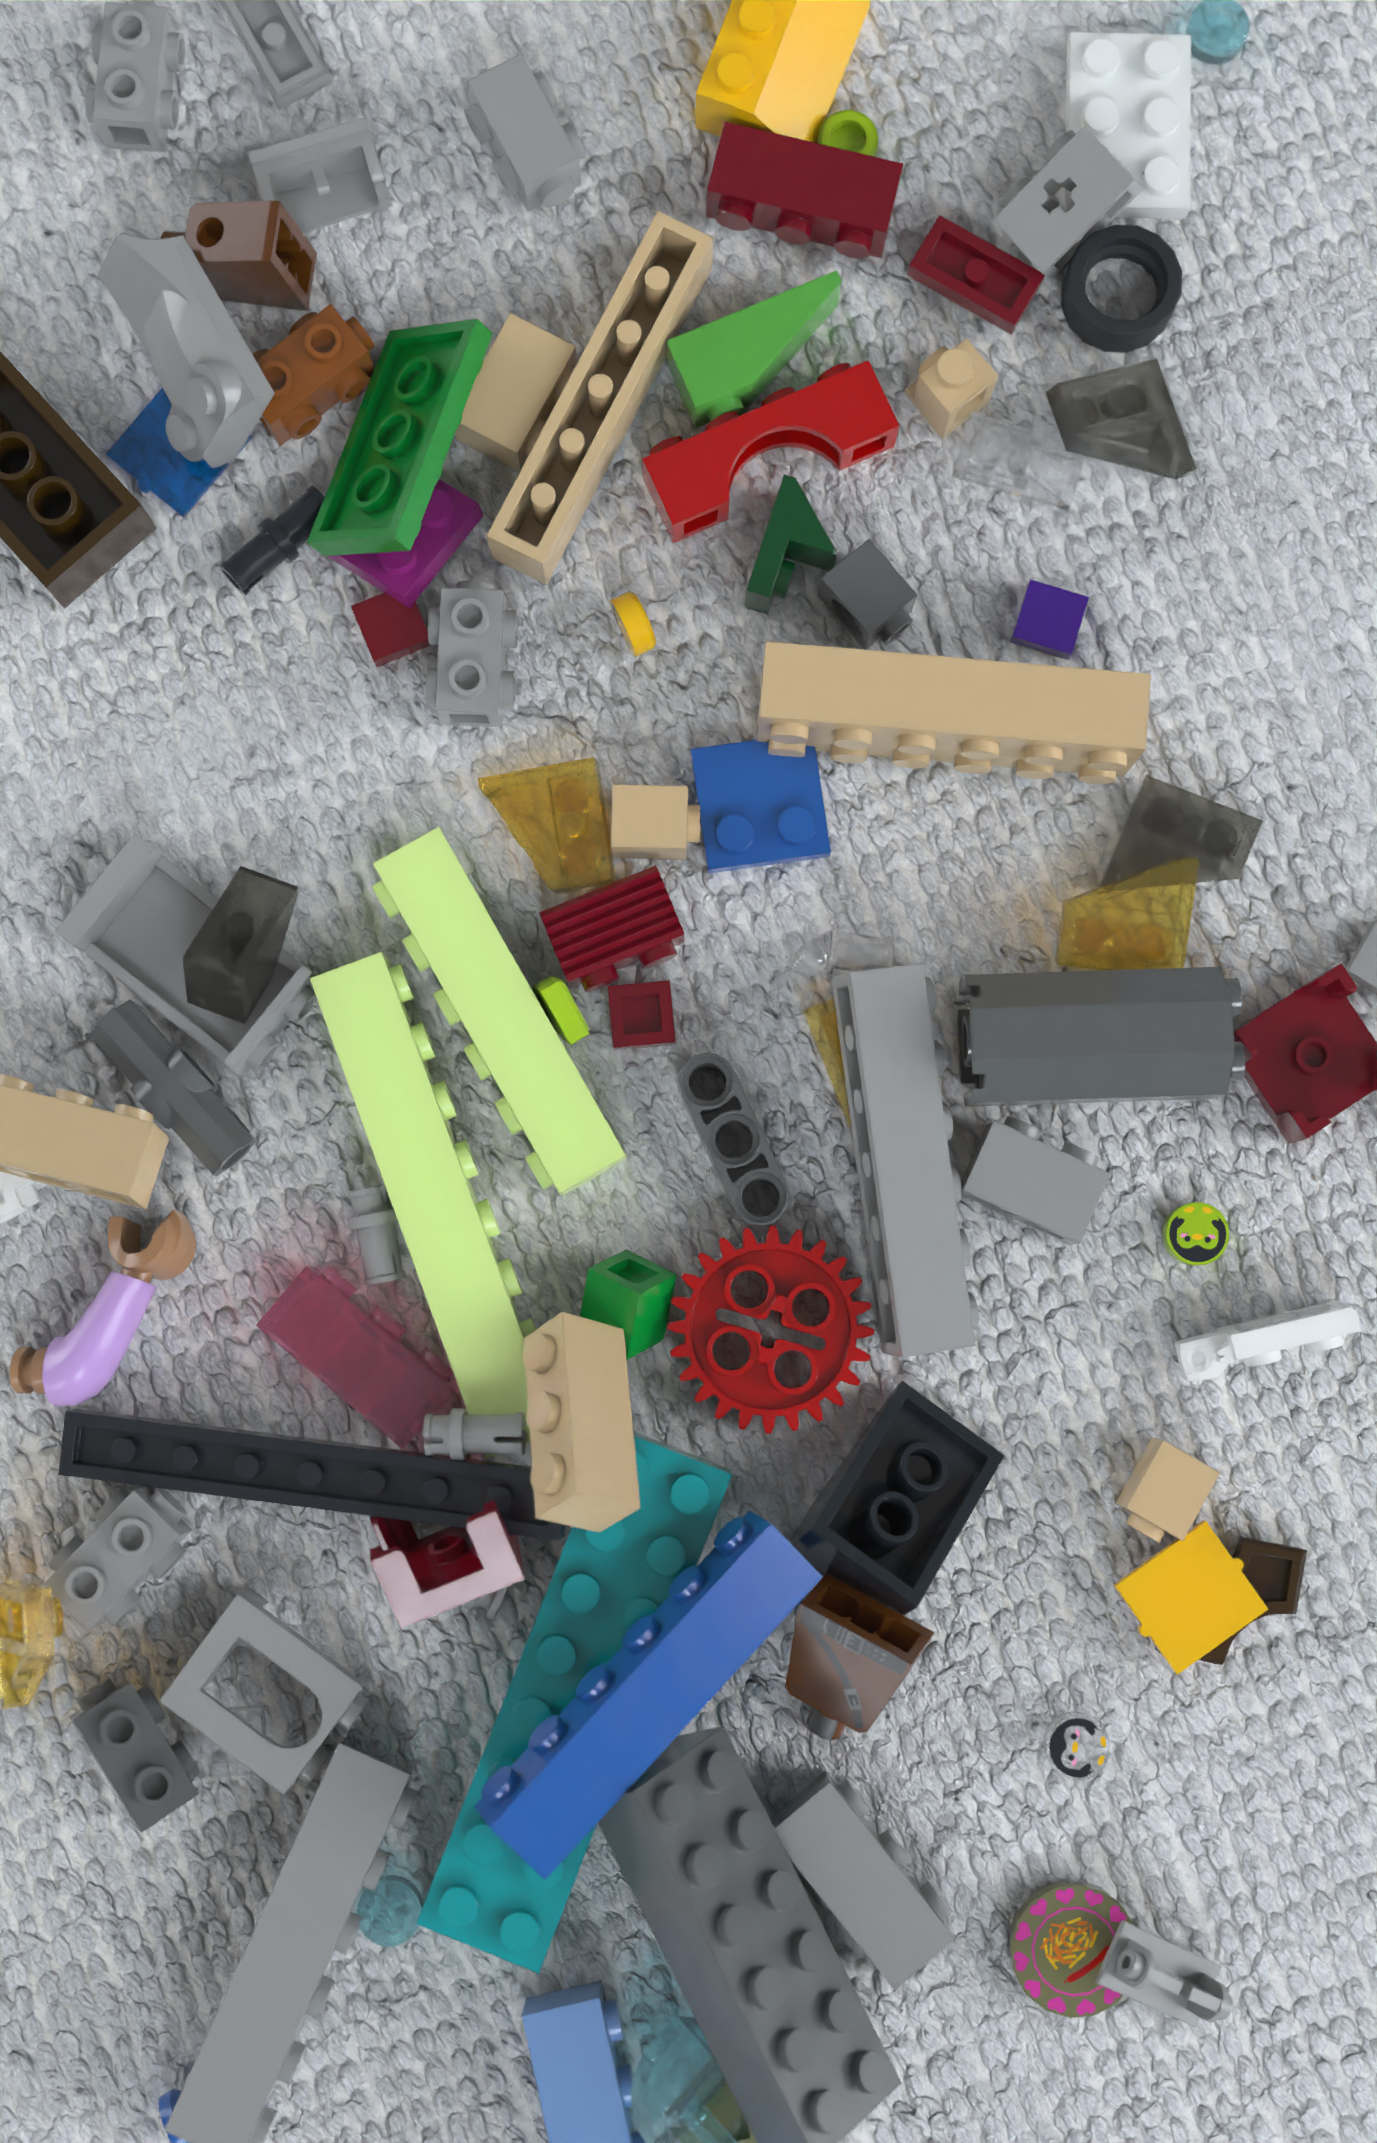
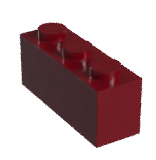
[706,121,904,259]

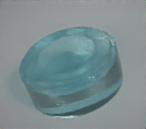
[1185,0,1250,65]
[357,1875,424,1946]

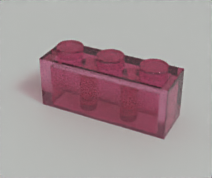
[256,1265,459,1450]

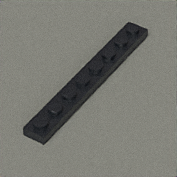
[58,1408,565,1541]

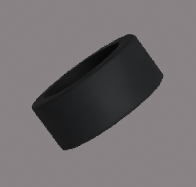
[1061,225,1182,353]

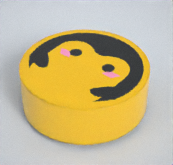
[609,591,657,657]

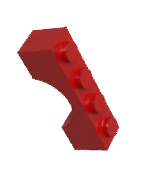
[642,360,900,544]

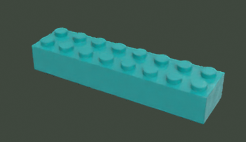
[416,1431,732,1974]

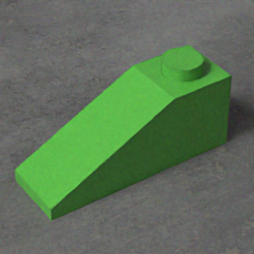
[666,270,842,429]

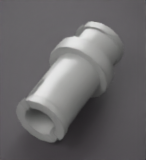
[348,1185,406,1285]
[423,1408,526,1461]

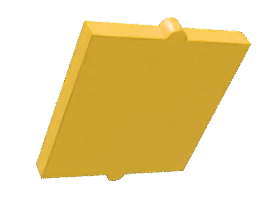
[1113,1520,1268,1675]

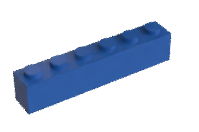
[474,1510,823,1880]

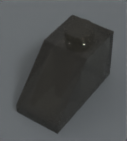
[182,866,298,1024]

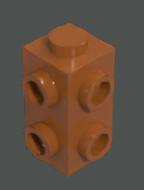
[252,304,375,447]

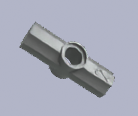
[89,999,257,1176]

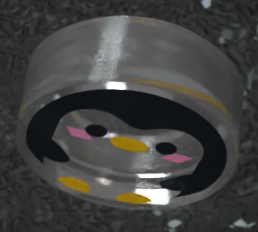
[1043,1711,1110,1781]

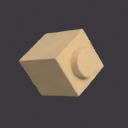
[611,785,700,860]
[1115,1437,1220,1543]

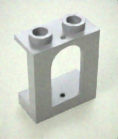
[159,1587,370,1795]

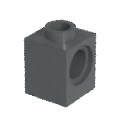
[818,539,917,650]

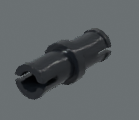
[218,486,325,596]

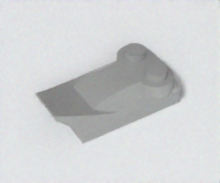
[98,232,275,468]

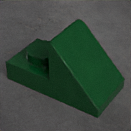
[745,474,837,615]

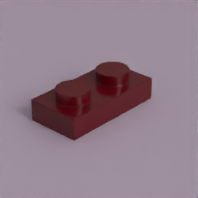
[907,215,1045,335]

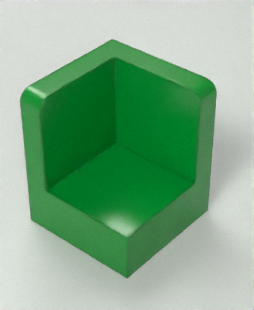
[580,1249,677,1360]

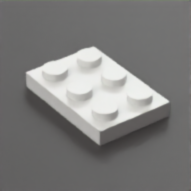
[1065,32,1191,219]

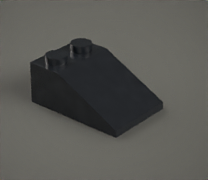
[789,1381,1005,1615]

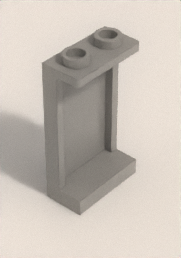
[55,833,317,1077]

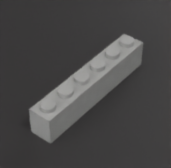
[831,963,979,1358]
[164,1742,418,2143]

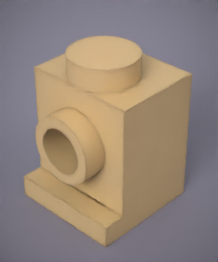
[904,338,998,439]

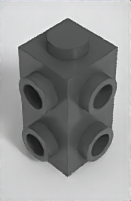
[69,1677,200,1833]

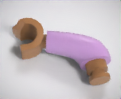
[9,1209,196,1406]

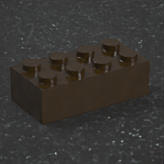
[0,351,157,609]

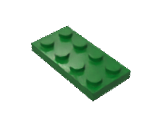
[307,318,493,556]

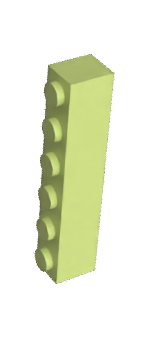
[372,827,627,1196]

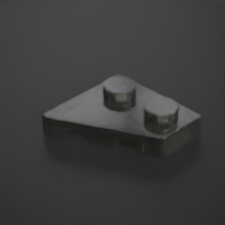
[1045,358,1197,480]

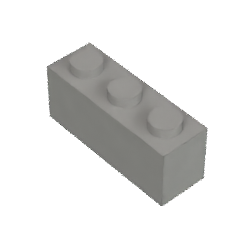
[769,1771,955,1990]

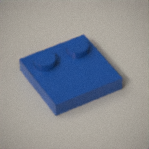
[690,740,831,874]

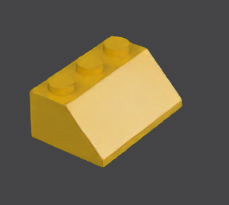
[695,0,871,143]

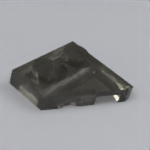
[1098,775,1263,891]

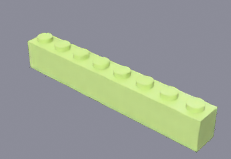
[310,952,537,1459]

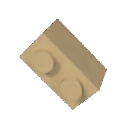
[455,313,578,473]

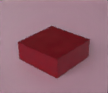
[351,592,431,667]
[608,980,676,1051]

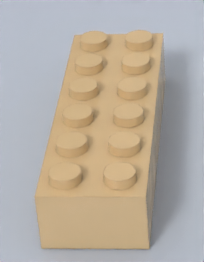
[756,641,1151,784]

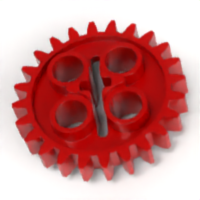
[667,1226,874,1434]

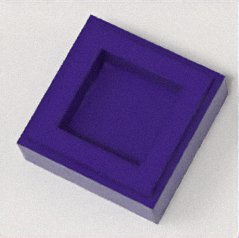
[1010,579,1089,660]

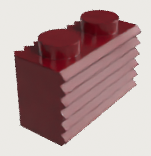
[539,865,685,993]

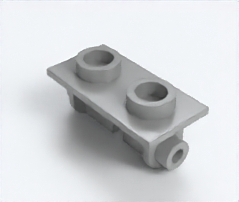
[1095,1920,1233,2027]

